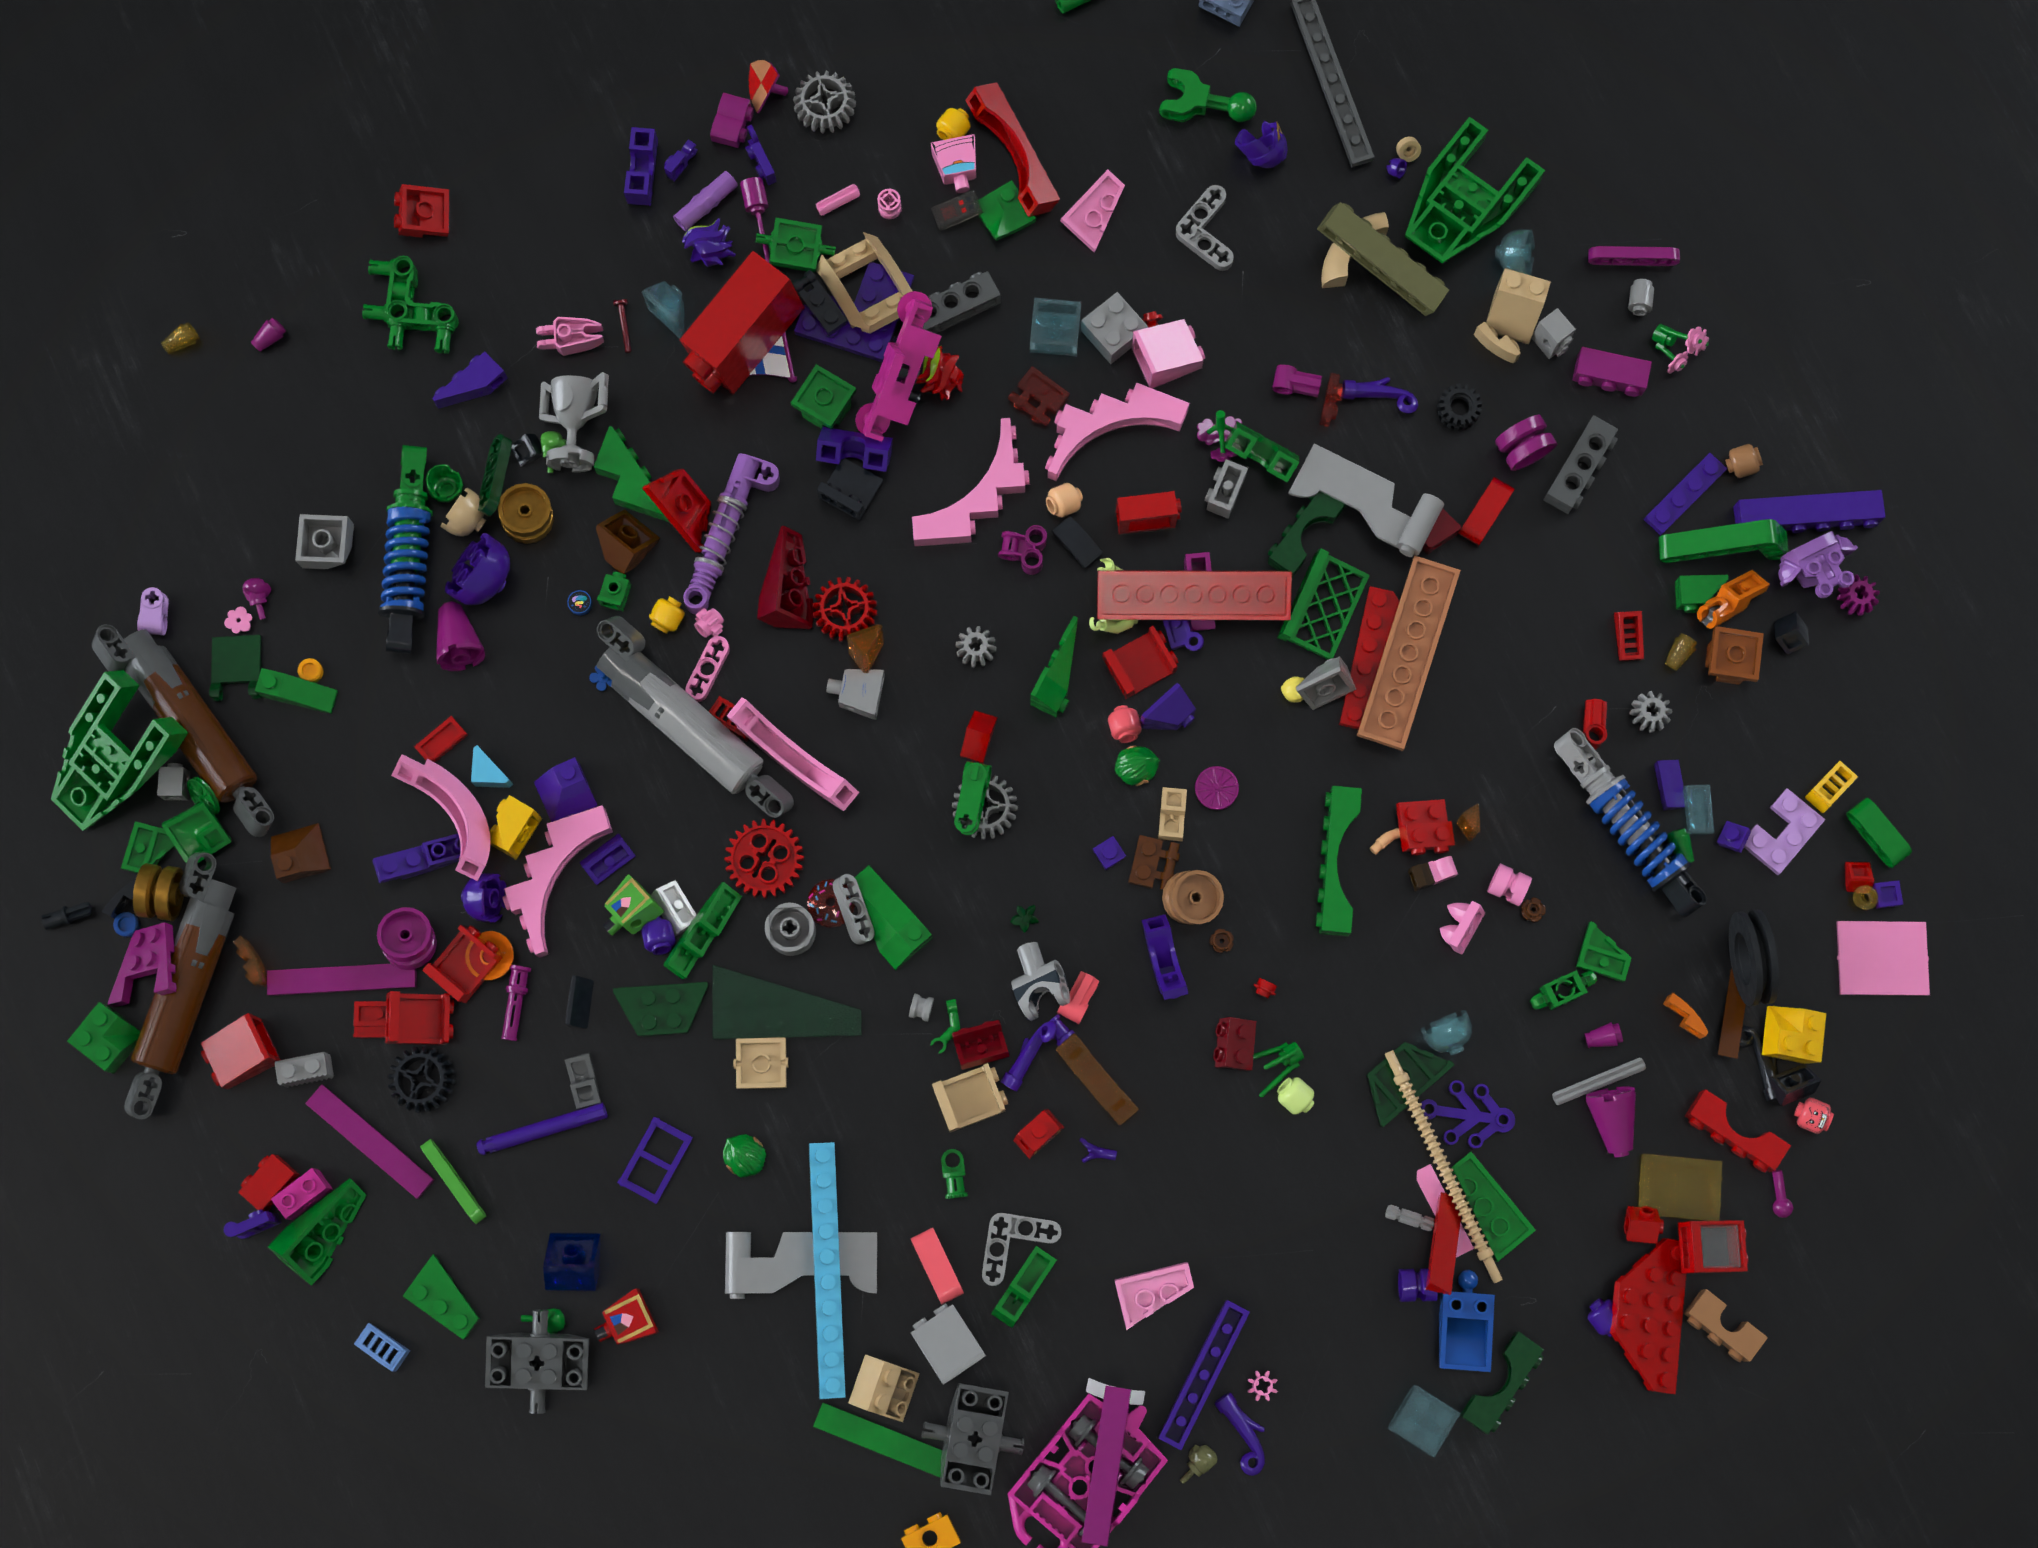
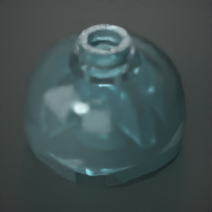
[1495,229,1535,275]
[1420,1010,1472,1055]

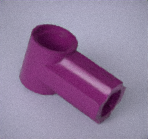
[1272,365,1322,397]

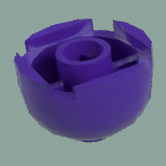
[461,873,507,922]

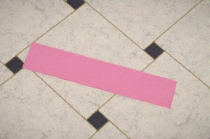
[1416,1164,1474,1258]

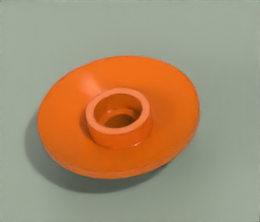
[465,931,514,980]

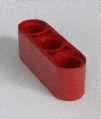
[1458,477,1515,546]

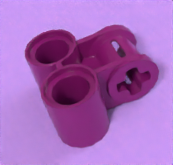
[998,525,1047,575]

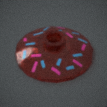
[807,879,855,928]

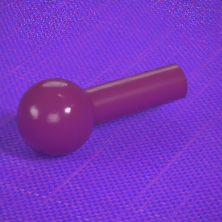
[1772,1170,1793,1218]

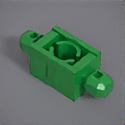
[1530,970,1597,1011]

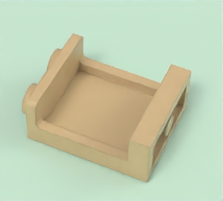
[932,1063,1008,1133]

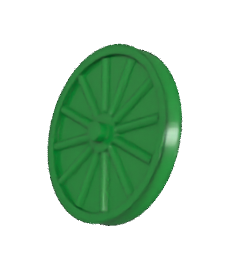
[187,777,220,815]

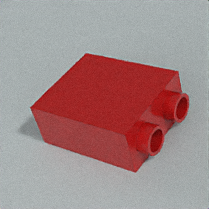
[680,251,805,395]

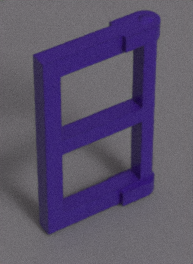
[617,1117,693,1204]

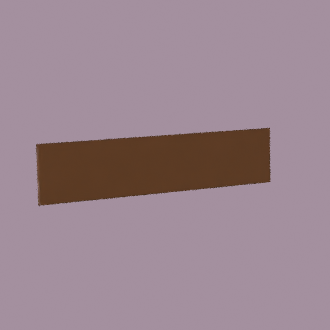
[1718,968,1746,1059]

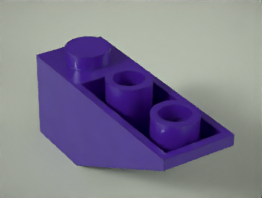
[432,351,508,408]

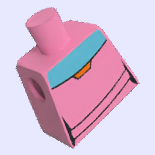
[931,134,976,193]

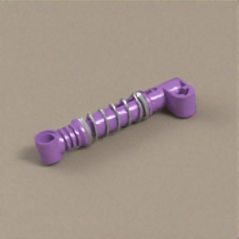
[683,453,780,614]

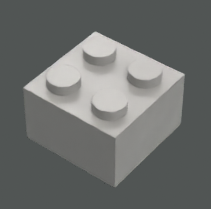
[1081,292,1148,364]

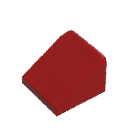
[1845,862,1874,892]

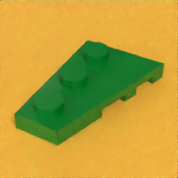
[403,1254,480,1340]

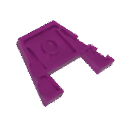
[108,922,177,1007]

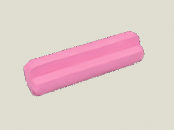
[816,184,860,215]

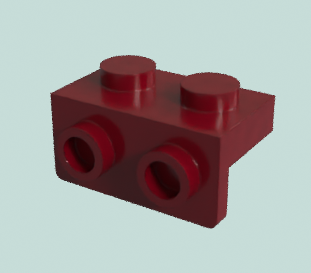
[1213,1017,1257,1071]
[952,1020,1010,1070]

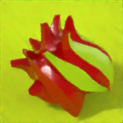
[916,346,964,400]

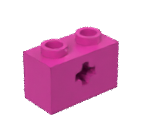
[271,1168,333,1220]

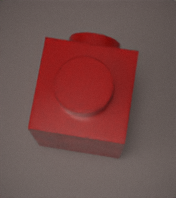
[1624,1206,1664,1244]

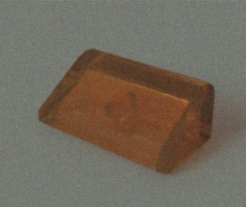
[1456,803,1480,841]

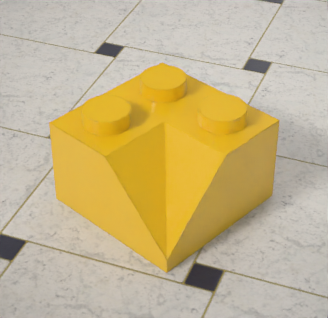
[489,795,542,860]
[1762,1006,1826,1064]

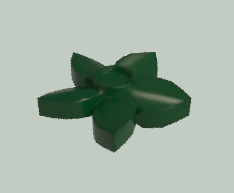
[1010,905,1039,933]

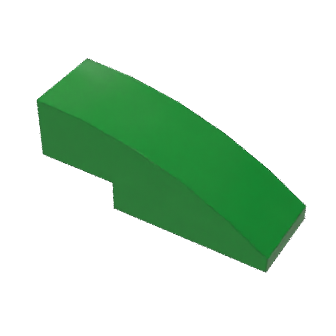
[992,1246,1057,1328]

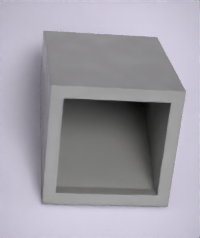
[911,1303,986,1385]

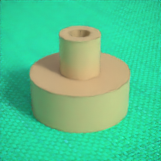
[1396,137,1421,162]

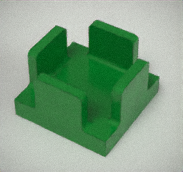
[791,364,857,430]

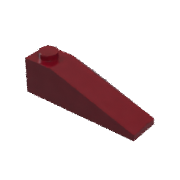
[757,526,814,629]

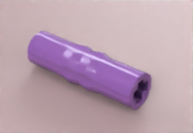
[673,171,738,231]

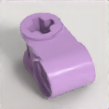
[137,587,169,635]

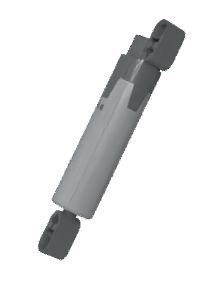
[596,616,794,818]

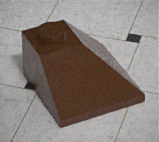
[596,509,660,574]
[271,823,331,883]

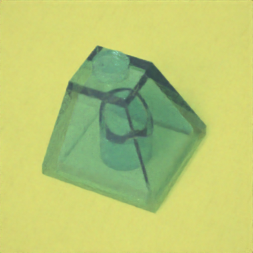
[642,281,684,339]

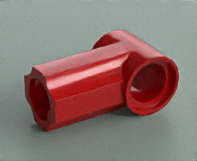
[1583,699,1607,750]

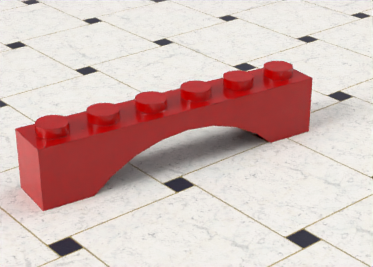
[965,82,1060,217]

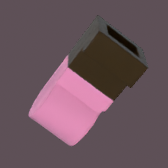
[1408,856,1458,892]

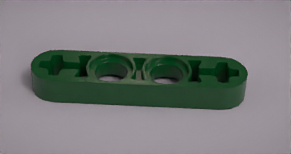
[478,434,512,516]

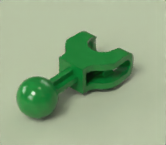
[1159,68,1257,122]

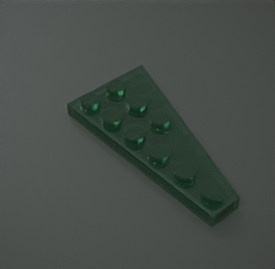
[713,965,862,1040]

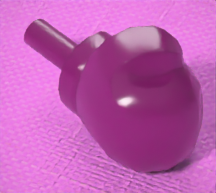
[242,578,271,620]

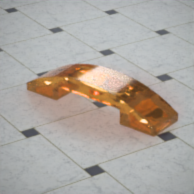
[1055,1033,1139,1126]

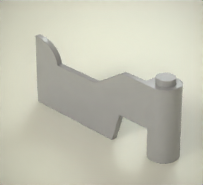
[1288,443,1444,557]
[725,1232,877,1299]

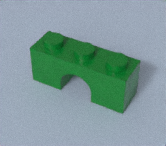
[1225,422,1299,482]

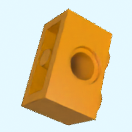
[901,1512,961,1548]

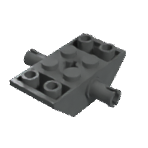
[485,1309,589,1414]
[921,1383,1024,1495]

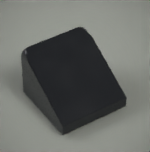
[511,434,542,467]

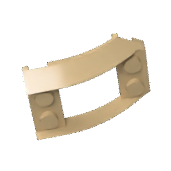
[816,232,913,333]

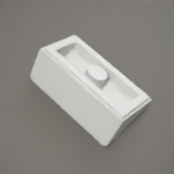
[651,880,697,936]

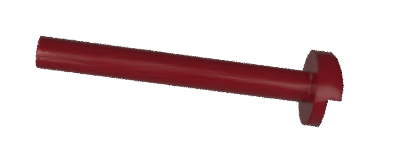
[613,299,631,353]

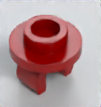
[1142,311,1163,328]

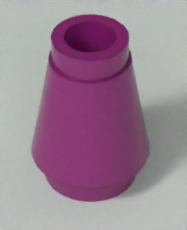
[251,317,286,352]
[1585,1022,1623,1048]

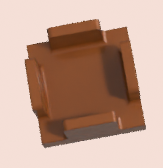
[1705,626,1764,685]

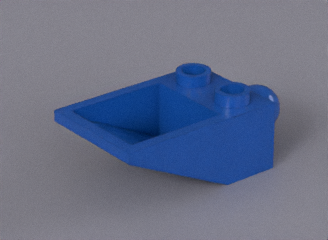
[1439,1270,1495,1372]

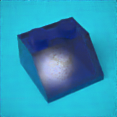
[543,1233,600,1291]

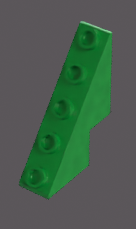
[594,426,670,523]

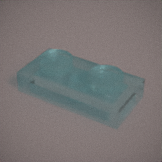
[1683,785,1714,835]

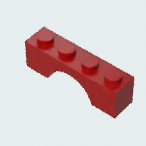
[1685,1089,1791,1173]

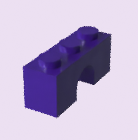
[624,127,658,206]
[816,427,893,472]

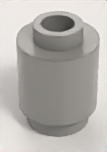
[1628,279,1654,316]

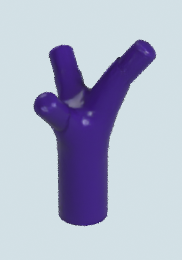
[1079,1137,1117,1163]

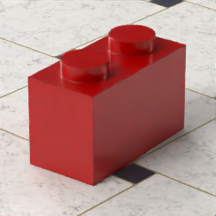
[238,1154,300,1212]

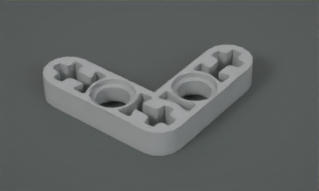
[1176,185,1234,271]
[982,1213,1061,1286]

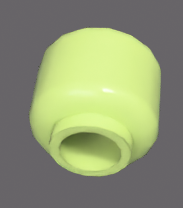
[1277,1077,1314,1114]

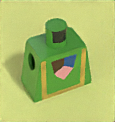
[602,874,665,936]

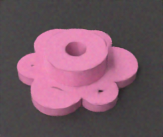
[224,606,252,634]

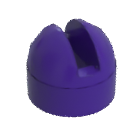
[1386,158,1407,178]

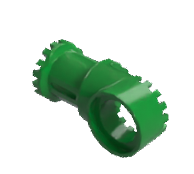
[941,1149,968,1199]

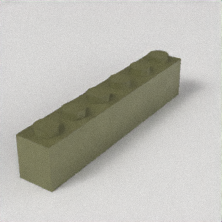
[1317,202,1449,316]

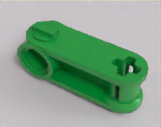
[954,761,992,835]

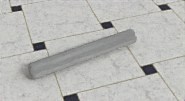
[1552,1058,1646,1105]

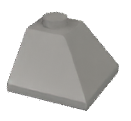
[1296,656,1356,710]

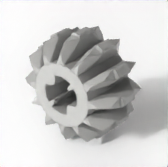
[956,626,996,668]
[1630,691,1672,733]

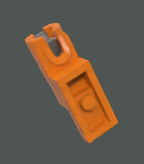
[1697,570,1770,629]

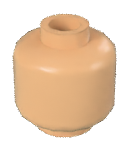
[1046,483,1083,518]

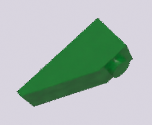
[255,668,338,714]

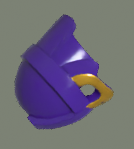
[1235,121,1288,168]

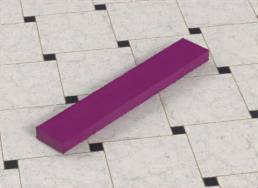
[267,964,417,996]
[305,1084,435,1199]
[1082,1386,1132,1547]

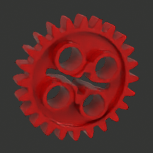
[724,819,804,899]

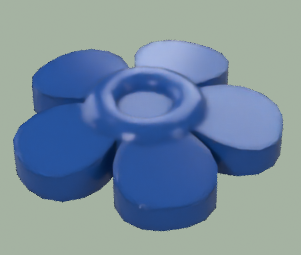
[589,665,612,691]

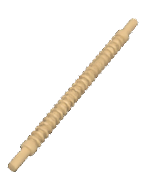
[1385,1050,1503,1283]

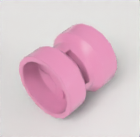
[877,189,902,219]

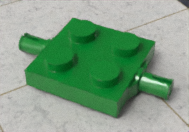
[755,218,836,273]

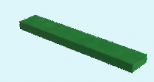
[813,1403,942,1477]

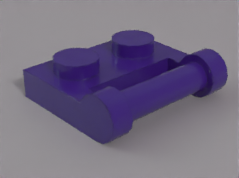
[223,1209,282,1239]

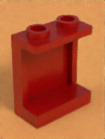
[422,924,503,1003]
[385,991,454,1045]

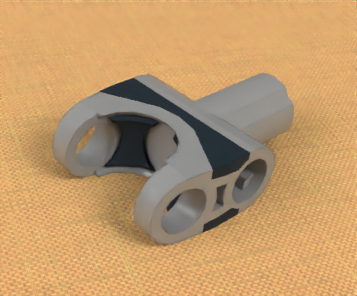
[1011,942,1070,1021]

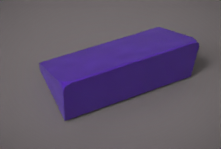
[1654,760,1688,811]
[580,834,636,885]

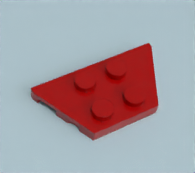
[642,469,711,553]

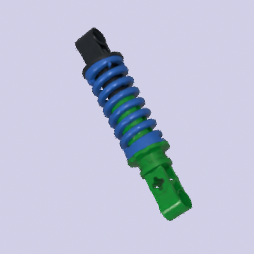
[378,445,433,654]

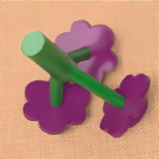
[1197,410,1242,462]

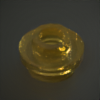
[1853,885,1878,910]

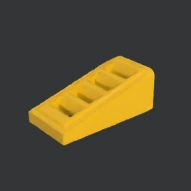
[1805,761,1858,813]

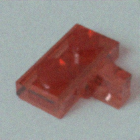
[1320,373,1344,427]

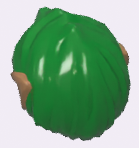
[1114,745,1160,786]
[723,1134,766,1178]

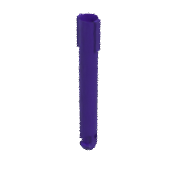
[476,1103,608,1155]

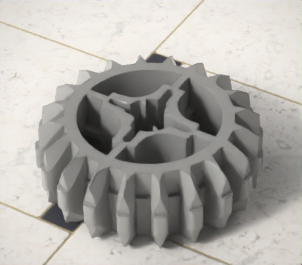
[793,70,856,133]
[952,775,1018,840]

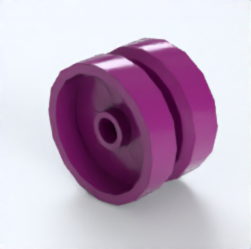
[1495,414,1558,471]
[376,907,437,970]

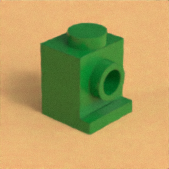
[597,572,631,612]

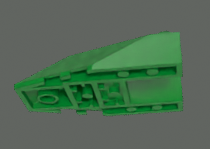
[1405,117,1545,264]
[51,670,188,831]

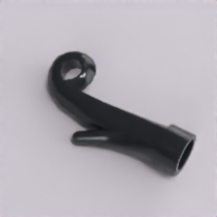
[1739,1025,1778,1102]

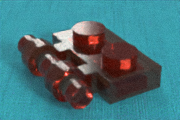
[1008,366,1070,426]

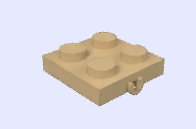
[733,1038,789,1089]

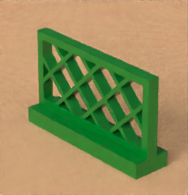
[1277,548,1370,660]

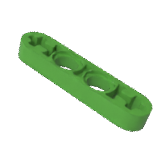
[420,1139,487,1224]

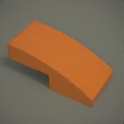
[1663,993,1708,1039]

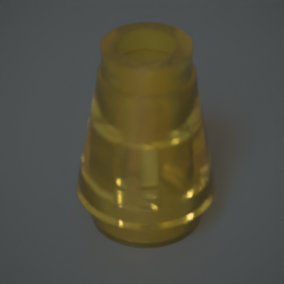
[161,322,199,354]
[1665,633,1697,671]

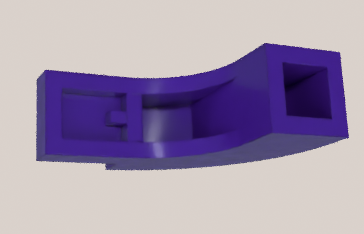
[1142,914,1188,1000]

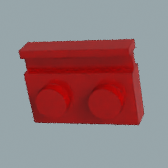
[353,1001,386,1038]

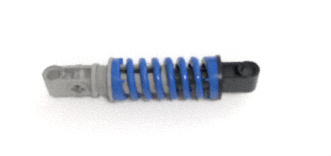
[1554,728,1707,917]

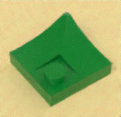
[972,180,1036,241]
[162,800,232,864]

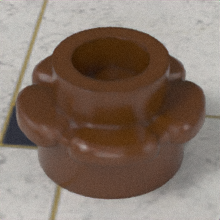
[1521,898,1546,922]
[1210,929,1234,953]

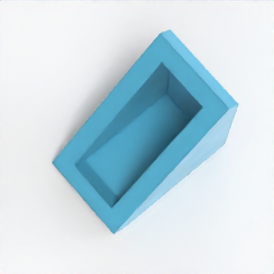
[471,745,513,788]

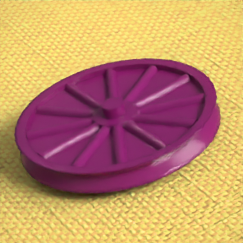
[1195,766,1239,810]

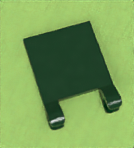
[209,635,261,701]

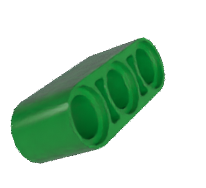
[1846,798,1912,868]

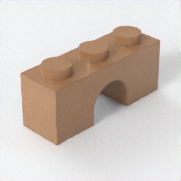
[1683,1289,1768,1362]

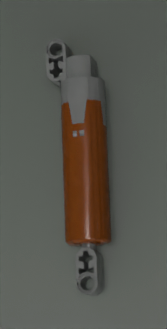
[92,624,274,837]
[124,852,236,1119]

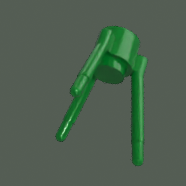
[1253,1042,1304,1097]

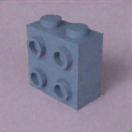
[1199,0,1254,27]

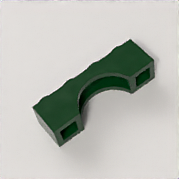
[1268,491,1346,578]
[1459,1332,1544,1434]

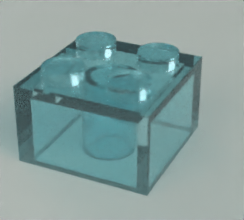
[1030,298,1082,356]
[1387,1385,1461,1458]

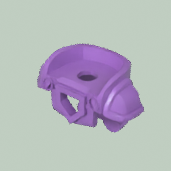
[1778,531,1858,598]

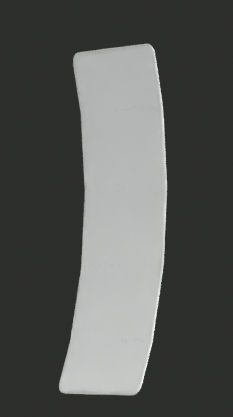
[1086,1378,1145,1405]

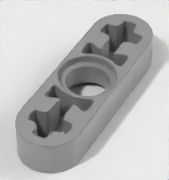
[833,874,874,945]

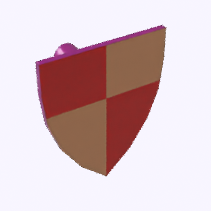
[749,60,788,113]

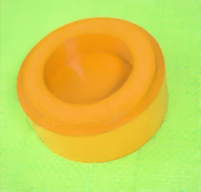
[297,658,323,683]

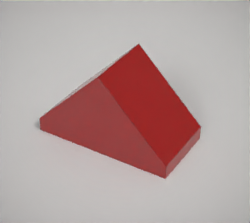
[960,711,998,763]

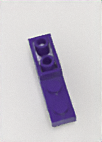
[372,834,461,883]

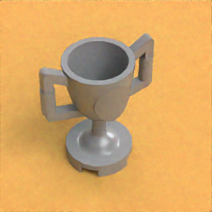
[539,372,609,472]

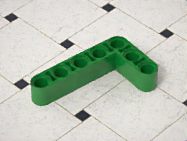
[1658,519,1789,563]

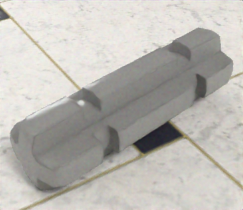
[1385,1205,1435,1231]

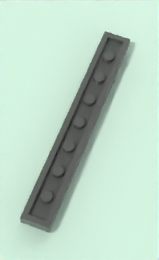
[1291,0,1374,168]

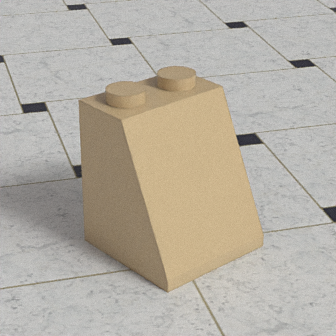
[1486,268,1551,344]

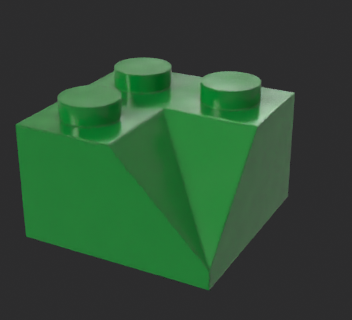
[67,1002,141,1074]

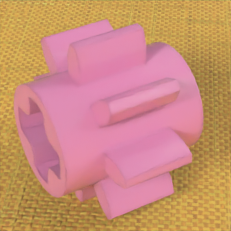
[694,608,724,637]
[1247,1371,1278,1401]

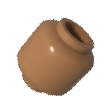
[1725,444,1763,478]

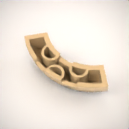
[1321,212,1389,288]

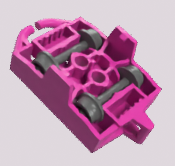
[1007,1393,1168,1548]

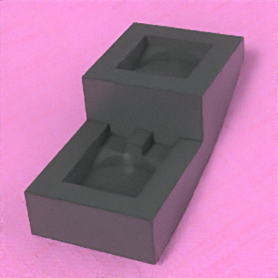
[565,1052,601,1109]

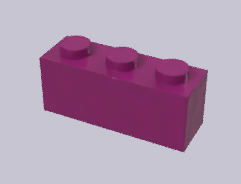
[1572,347,1652,397]

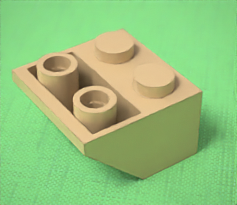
[848,1354,920,1422]

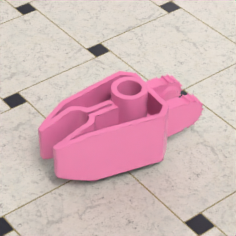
[536,317,604,356]

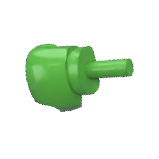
[541,431,567,473]

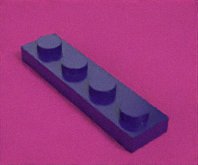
[1643,453,1727,536]

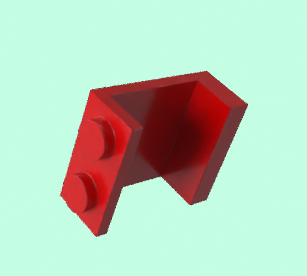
[1102,626,1179,699]

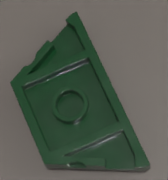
[613,982,709,1037]
[1367,1042,1455,1128]

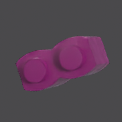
[710,92,754,148]

